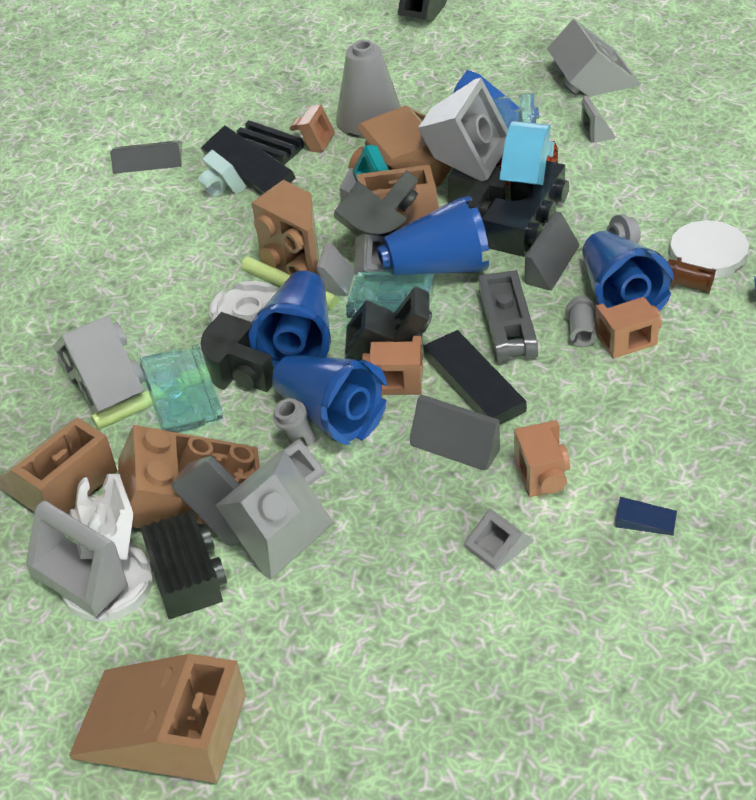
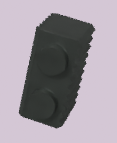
[140,510,227,619]

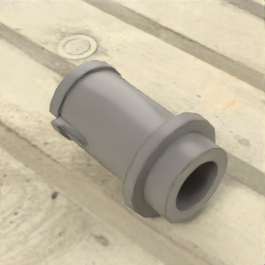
[565,296,597,347]
[273,398,316,447]

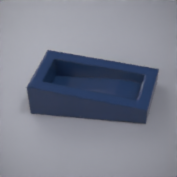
[615,497,677,536]

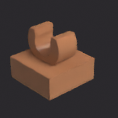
[289,104,335,153]

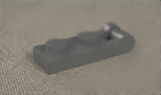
[478,270,538,362]

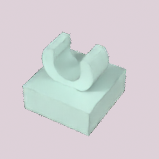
[198,150,246,197]

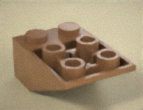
[118,425,260,528]
[69,654,246,783]

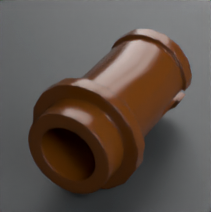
[668,257,716,294]

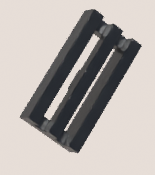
[236,120,304,165]

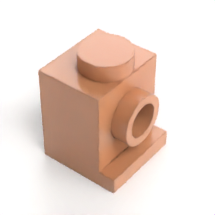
[595,297,662,359]
[362,336,423,395]
[514,420,570,497]

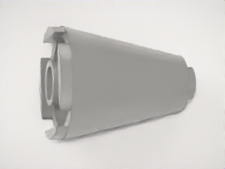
[336,40,401,139]

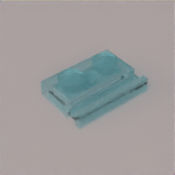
[140,344,224,433]

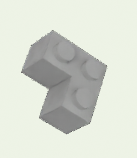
[53,315,145,414]

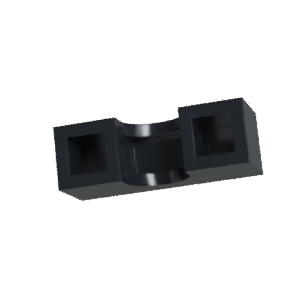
[482,161,569,257]

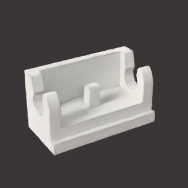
[70,474,133,560]

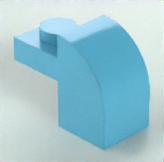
[500,121,555,185]

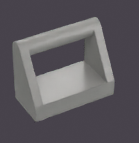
[26,501,128,617]

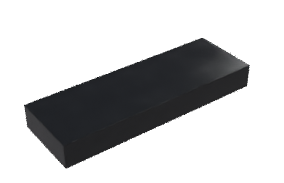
[201,125,296,195]
[423,330,527,424]

